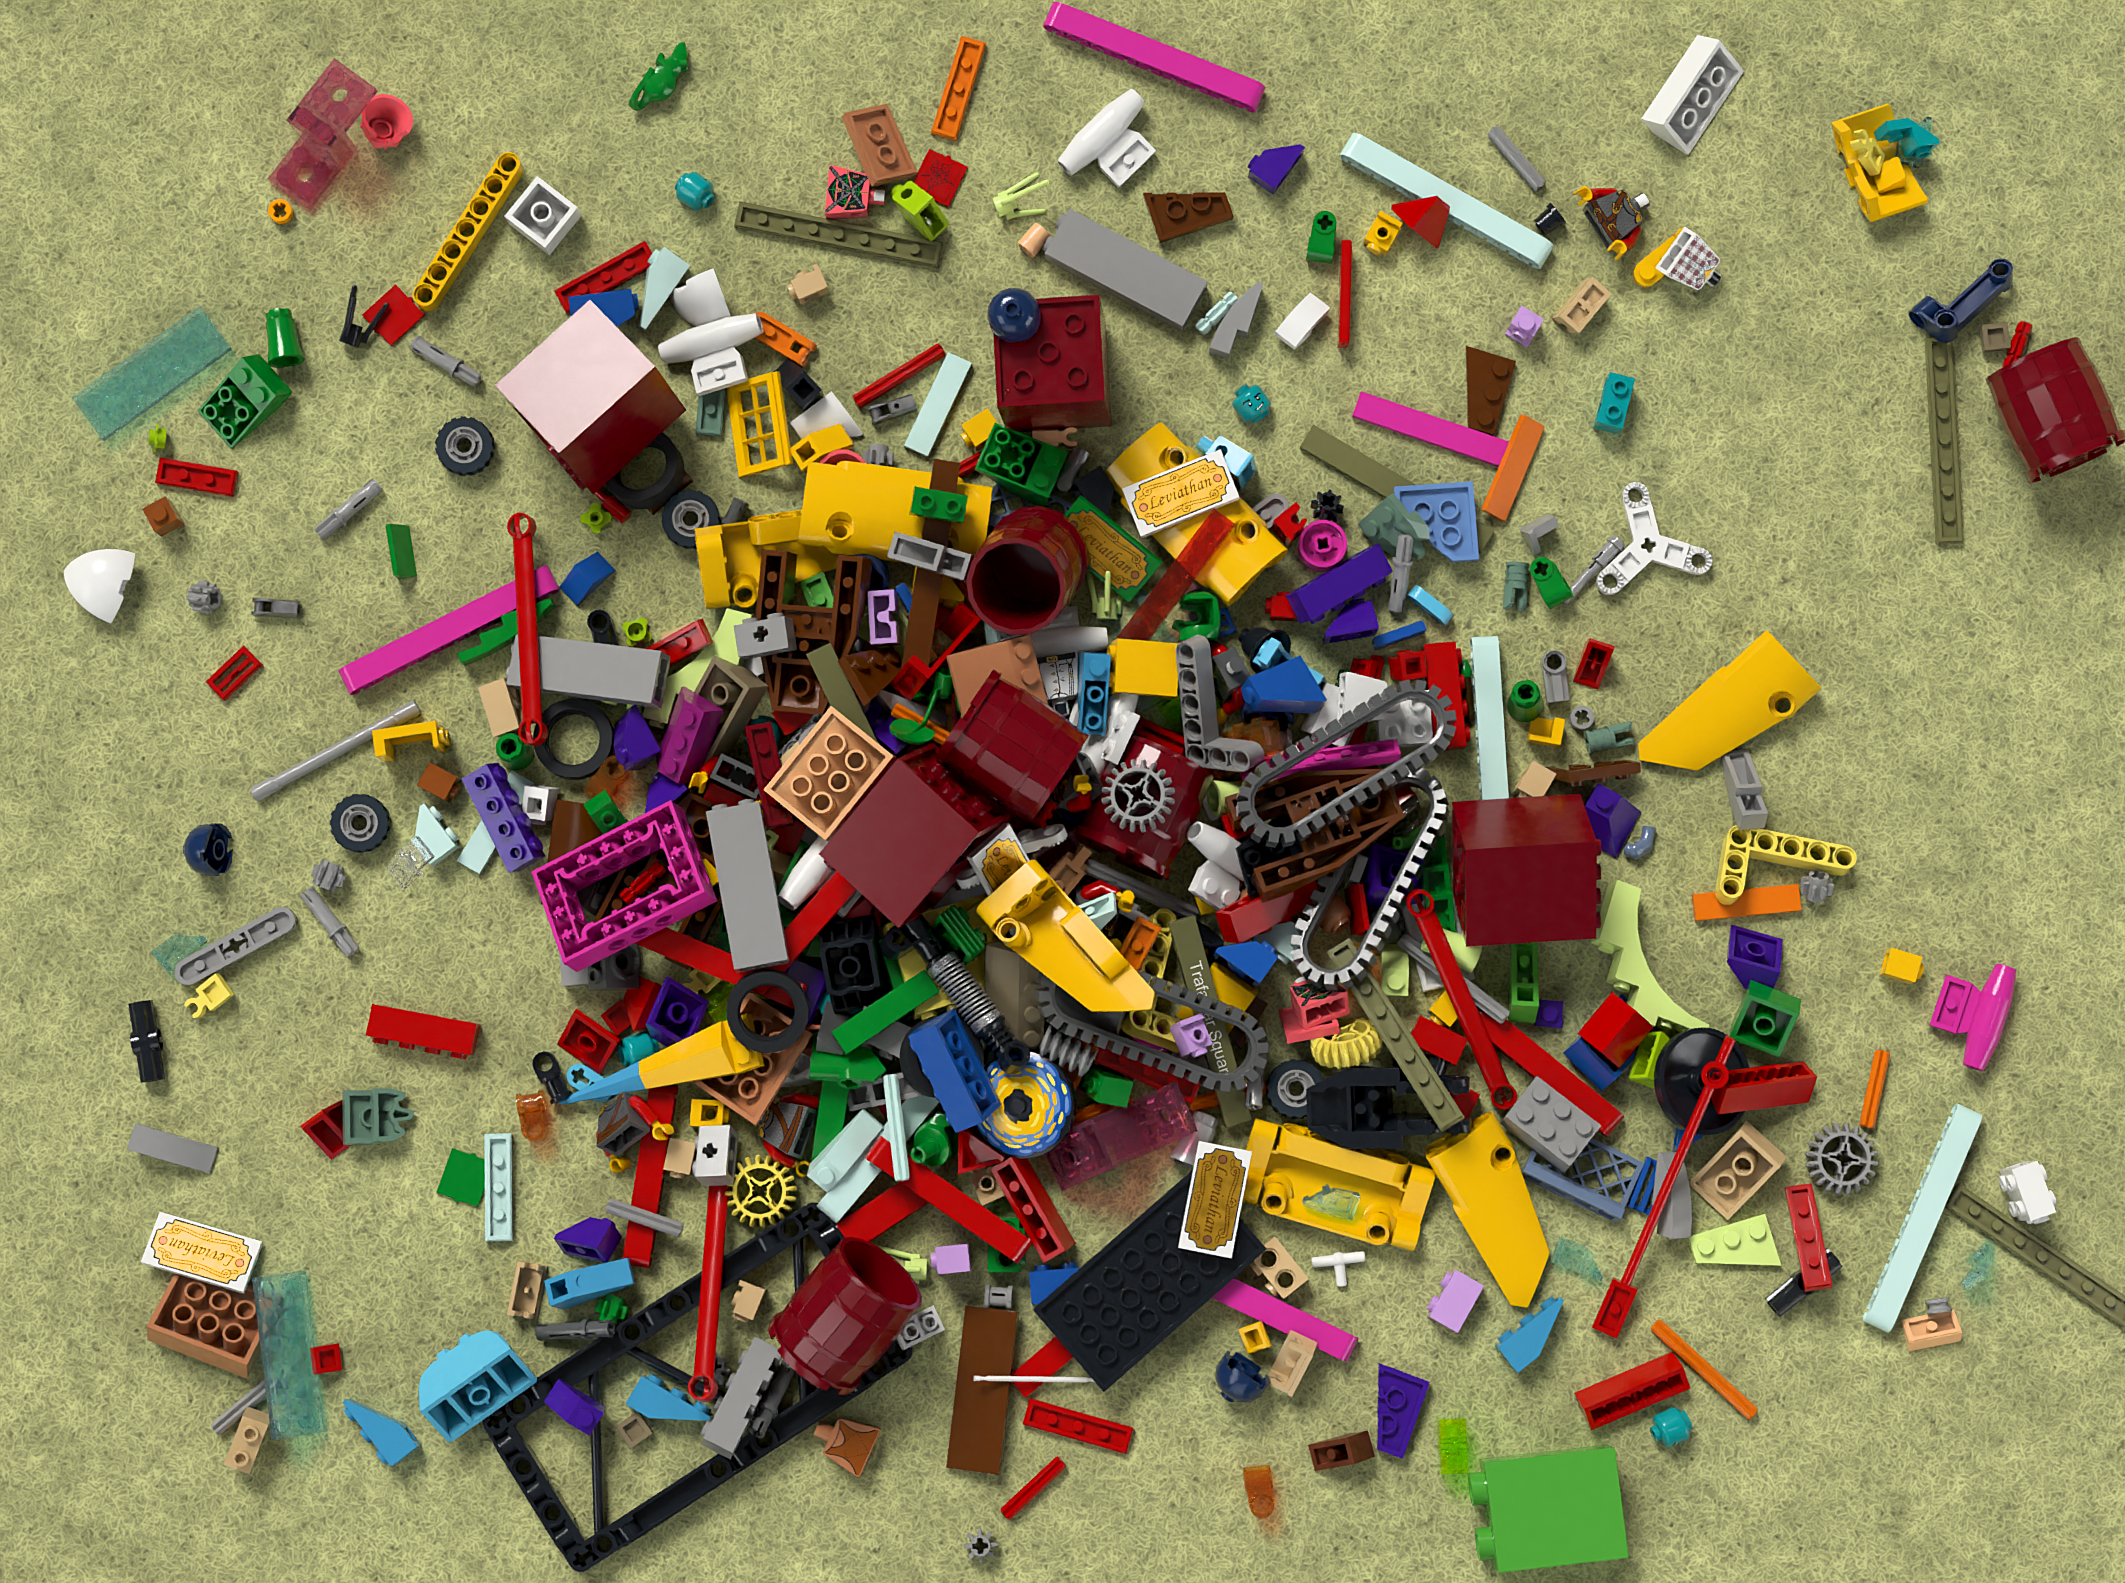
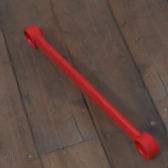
[507,513,548,746]
[1406,889,1517,1110]
[688,1185,729,1402]

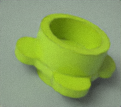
[148,424,166,452]
[580,503,612,534]
[622,617,652,647]

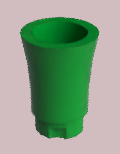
[266,308,305,368]
[1507,679,1544,722]
[496,733,535,771]

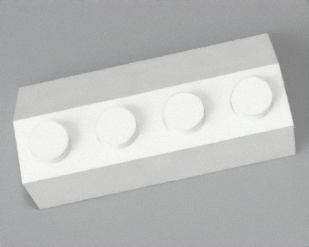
[1641,35,1744,155]

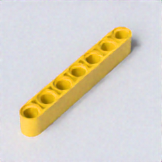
[413,152,523,312]

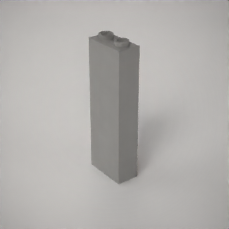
[1043,208,1207,332]
[506,633,671,708]
[706,799,790,973]

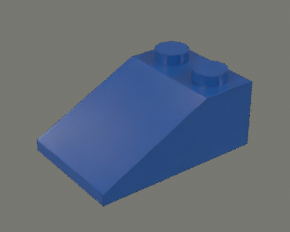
[1563,994,1660,1091]

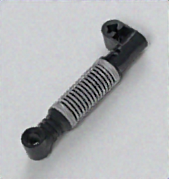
[880,914,1030,1074]

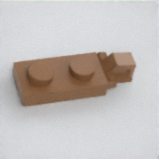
[1049,844,1092,896]

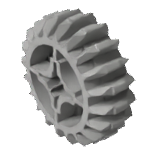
[1102,759,1175,833]
[1805,1123,1878,1195]

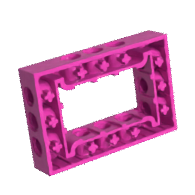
[531,800,717,972]

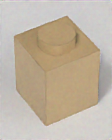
[663,1138,697,1179]

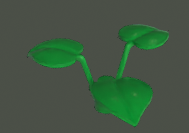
[889,666,962,745]

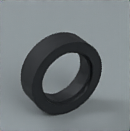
[605,432,684,509]
[533,699,614,780]
[726,969,808,1053]
[899,1017,984,1098]

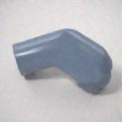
[1624,826,1656,859]

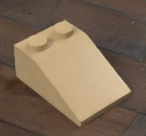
[1689,1120,1786,1220]

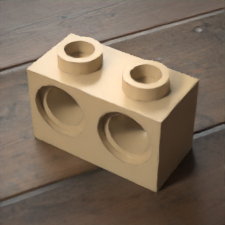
[1512,761,1556,798]
[1249,1236,1308,1299]
[224,1406,272,1474]

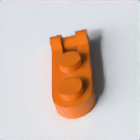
[754,312,817,368]

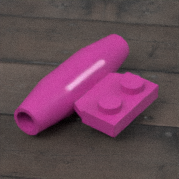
[1929,963,2017,1071]

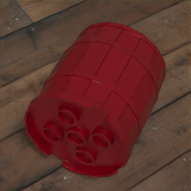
[1986,337,2125,483]
[966,506,1089,635]
[935,669,1089,820]
[1072,734,1214,881]
[768,1237,922,1395]

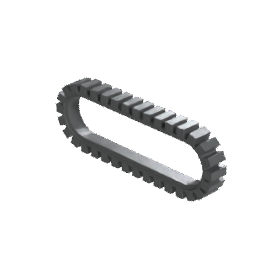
[1236,680,1457,848]
[1290,767,1449,991]
[1035,968,1269,1092]

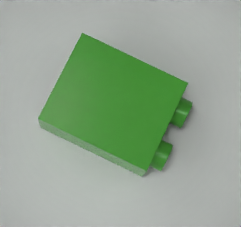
[1468,1444,1629,1573]

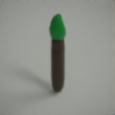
[1460,659,1475,724]

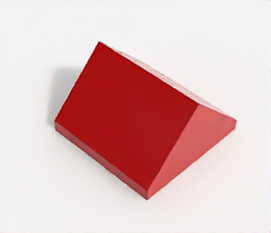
[1577,992,1653,1068]
[557,1009,622,1074]

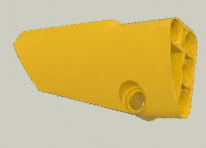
[694,509,850,610]
[1638,630,1822,771]
[976,860,1155,1012]
[1425,1112,1550,1308]

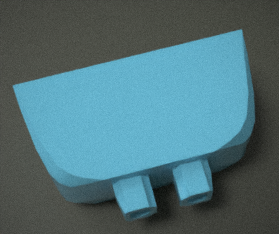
[418,1330,537,1442]

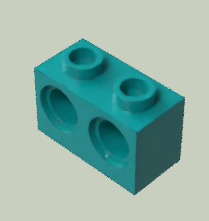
[1593,372,1635,434]

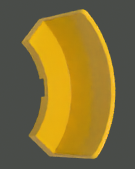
[1831,104,1928,222]

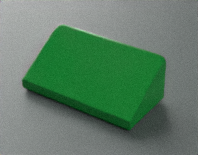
[385,524,417,580]

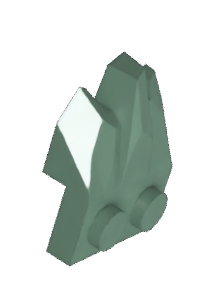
[1358,493,1430,560]
[342,1088,415,1145]

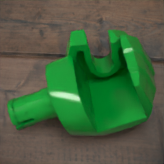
[1172,591,1221,643]
[911,1111,959,1166]

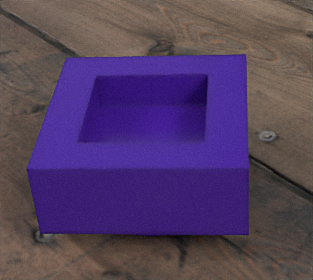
[1534,999,1563,1028]

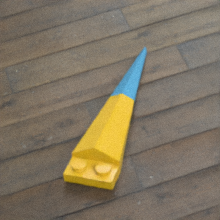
[558,1013,764,1105]

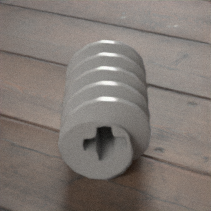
[1039,1024,1099,1077]

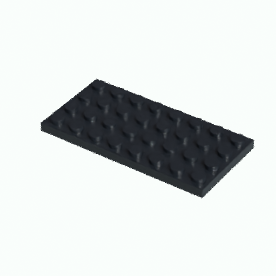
[1033,1169,1266,1392]

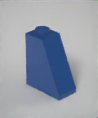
[568,289,639,327]
[1241,655,1327,713]

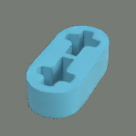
[1406,585,1454,626]
[567,1064,613,1102]

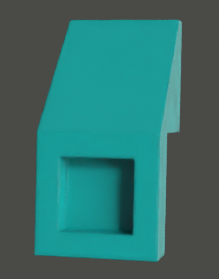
[1874,118,1940,159]

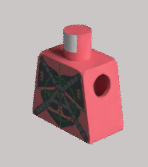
[825,165,886,220]
[1289,977,1350,1030]

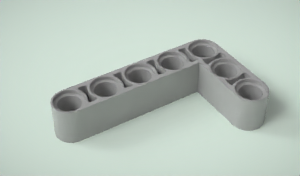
[1175,635,1264,772]

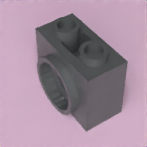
[588,944,641,991]

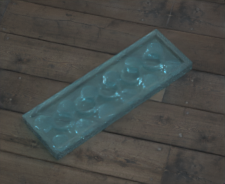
[72,306,232,441]
[252,1270,325,1440]

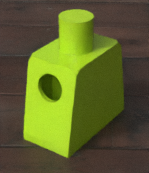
[891,181,950,242]
[1629,1031,1670,1089]

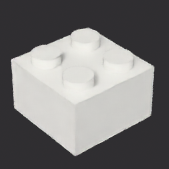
[504,176,582,256]

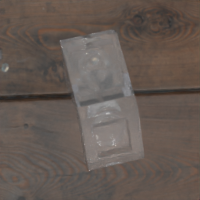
[386,836,435,890]

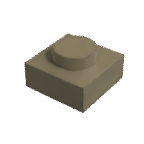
[1979,322,2011,353]
[615,1412,654,1449]

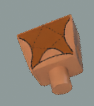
[813,1417,882,1477]

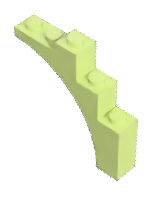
[601,608,755,729]
[1591,880,1709,1032]

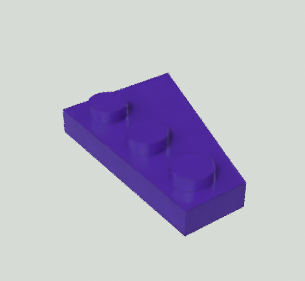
[1377,1363,1430,1459]

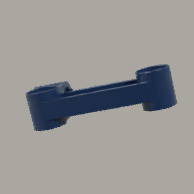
[1908,258,2013,343]

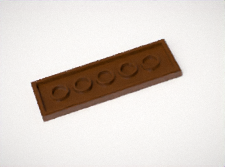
[946,1305,1019,1475]

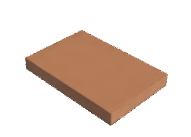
[841,104,917,187]

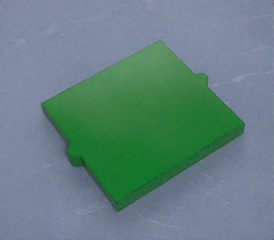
[436,1148,485,1207]

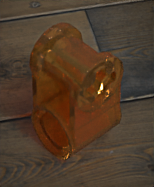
[583,756,630,798]
[516,1089,549,1142]
[1243,1464,1274,1518]

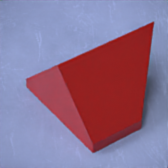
[1391,196,1450,248]
[623,976,662,1032]
[301,1100,351,1160]
[958,1126,1010,1174]

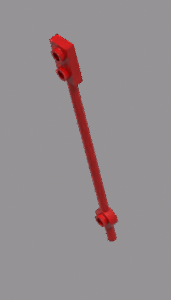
[1592,1035,1736,1338]

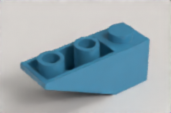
[1078,652,1111,735]
[544,1258,635,1310]
[1495,1296,1564,1373]
[626,1373,713,1421]
[342,1399,421,1467]

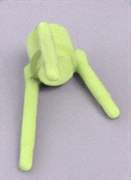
[992,172,1049,220]
[1086,569,1123,620]
[874,1244,927,1284]

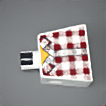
[1655,227,1721,290]

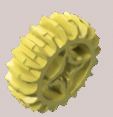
[1310,1017,1383,1069]
[725,1155,797,1227]

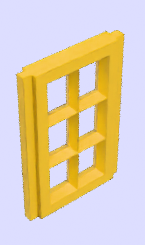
[726,371,793,478]

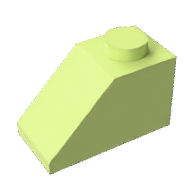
[1379,944,1409,998]

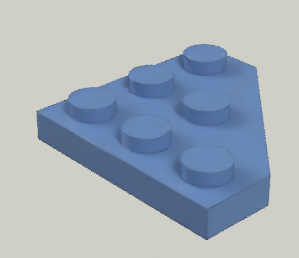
[1393,481,1479,563]

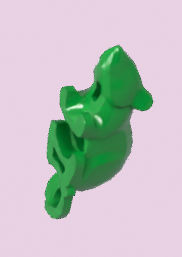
[628,42,688,111]

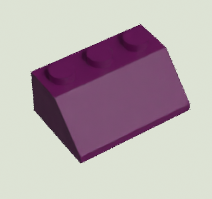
[656,686,724,784]

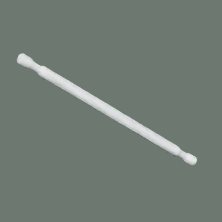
[974,1376,1094,1382]

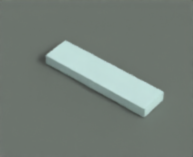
[904,352,972,458]
[457,770,535,875]
[484,1133,512,1241]

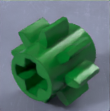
[595,1294,629,1326]

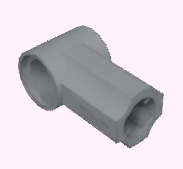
[1540,650,1570,704]

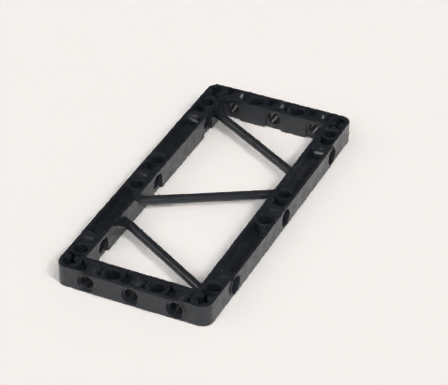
[482,1202,914,1572]

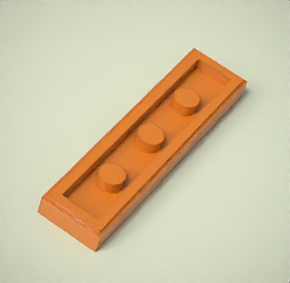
[931,36,986,141]
[1481,415,1545,522]
[1692,884,1802,921]

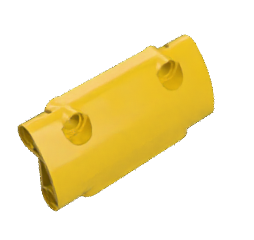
[1105,422,1288,606]
[798,461,992,562]
[1242,1118,1436,1251]

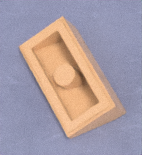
[1902,1309,1962,1351]

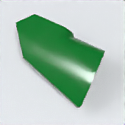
[809,1032,886,1089]

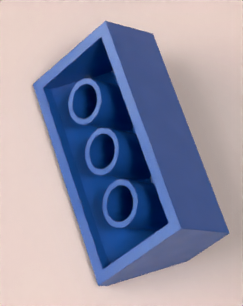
[1211,941,1278,989]
[908,1008,1001,1133]

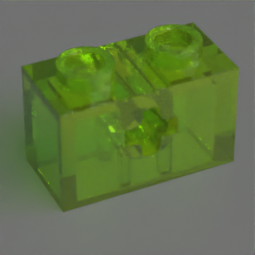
[1436,1417,1468,1475]

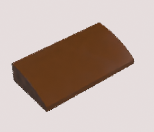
[541,799,604,911]

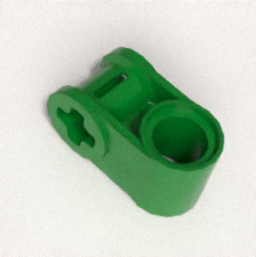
[1306,211,1337,264]
[1530,557,1574,609]

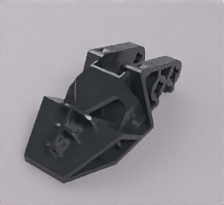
[1306,1065,1471,1149]

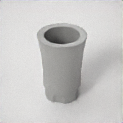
[1169,1111,1218,1169]

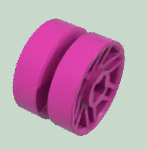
[1297,520,1347,573]

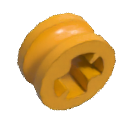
[268,199,293,224]

